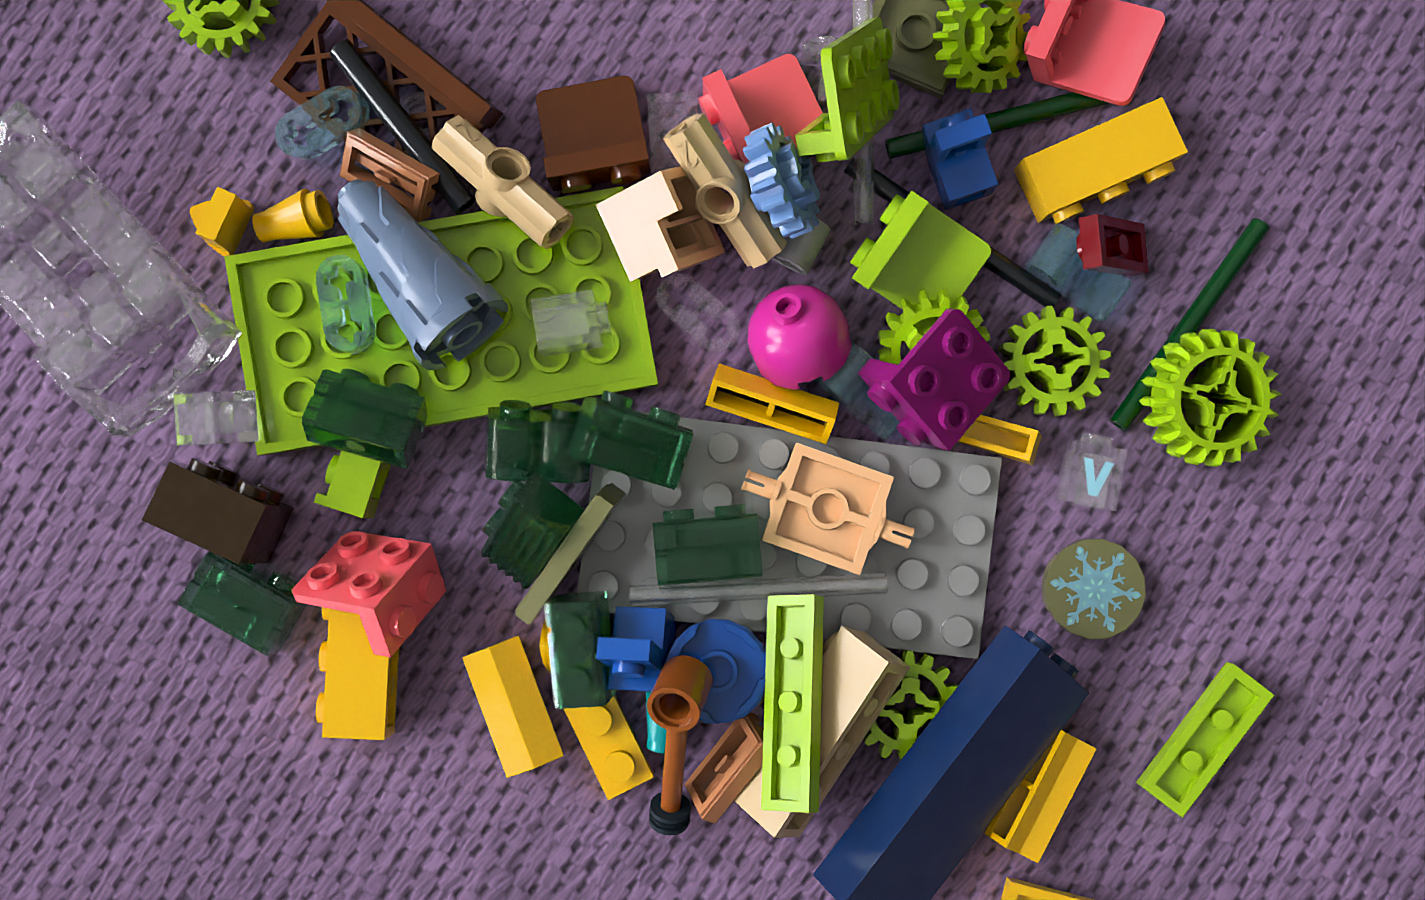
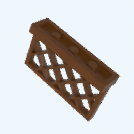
[270,0,504,206]

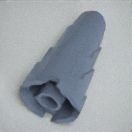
[337,179,508,370]

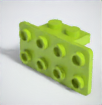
[795,17,900,162]

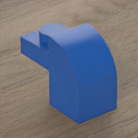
[922,108,998,210]
[596,606,677,692]

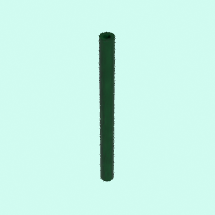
[885,92,1110,159]
[1109,218,1270,432]

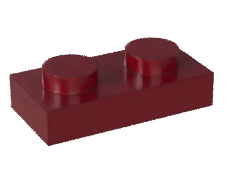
[1076,214,1149,276]

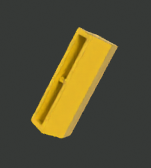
[705,363,839,444]
[462,636,564,778]
[984,730,1096,863]

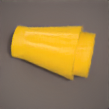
[252,188,334,243]

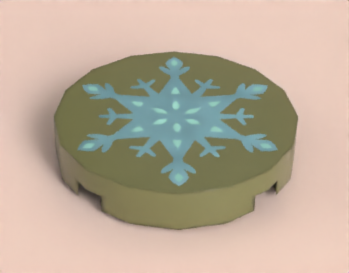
[1041,539,1146,639]

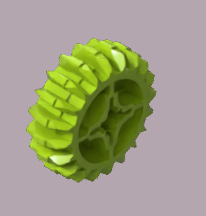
[1139,329,1282,467]

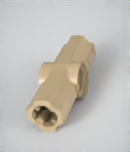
[663,113,787,269]
[432,115,574,249]

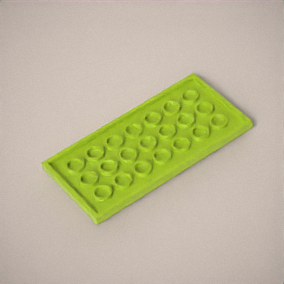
[224,186,659,456]

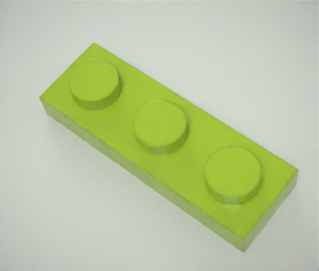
[1136,662,1274,818]

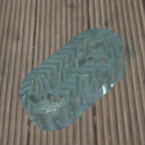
[275,86,370,160]
[316,255,376,354]

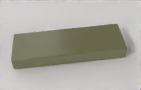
[515,483,626,625]

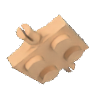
[741,442,915,575]

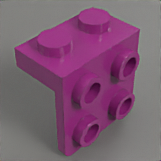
[857,308,1010,451]

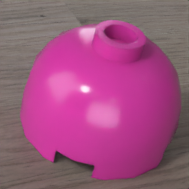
[747,284,852,389]

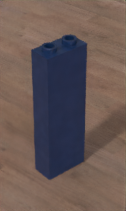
[813,625,1089,900]

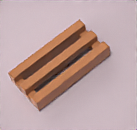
[340,128,440,222]
[685,712,764,824]

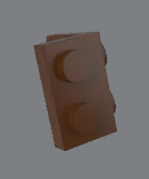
[536,75,651,193]

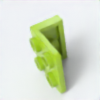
[850,190,991,309]

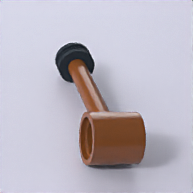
[647,655,713,835]

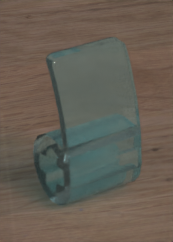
[1025,224,1131,322]
[814,341,899,439]

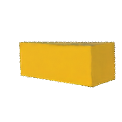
[958,415,1042,466]

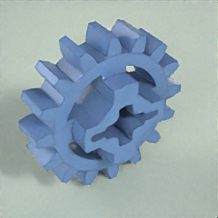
[743,123,820,239]

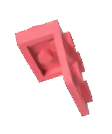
[1023,0,1166,106]
[698,54,823,164]
[292,531,446,658]

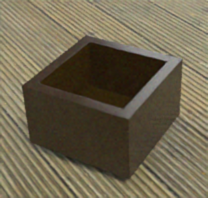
[142,458,294,564]

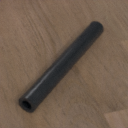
[329,39,476,215]

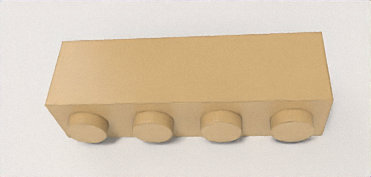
[734,626,910,838]

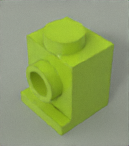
[313,438,392,518]

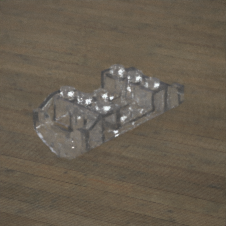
[0,100,242,437]

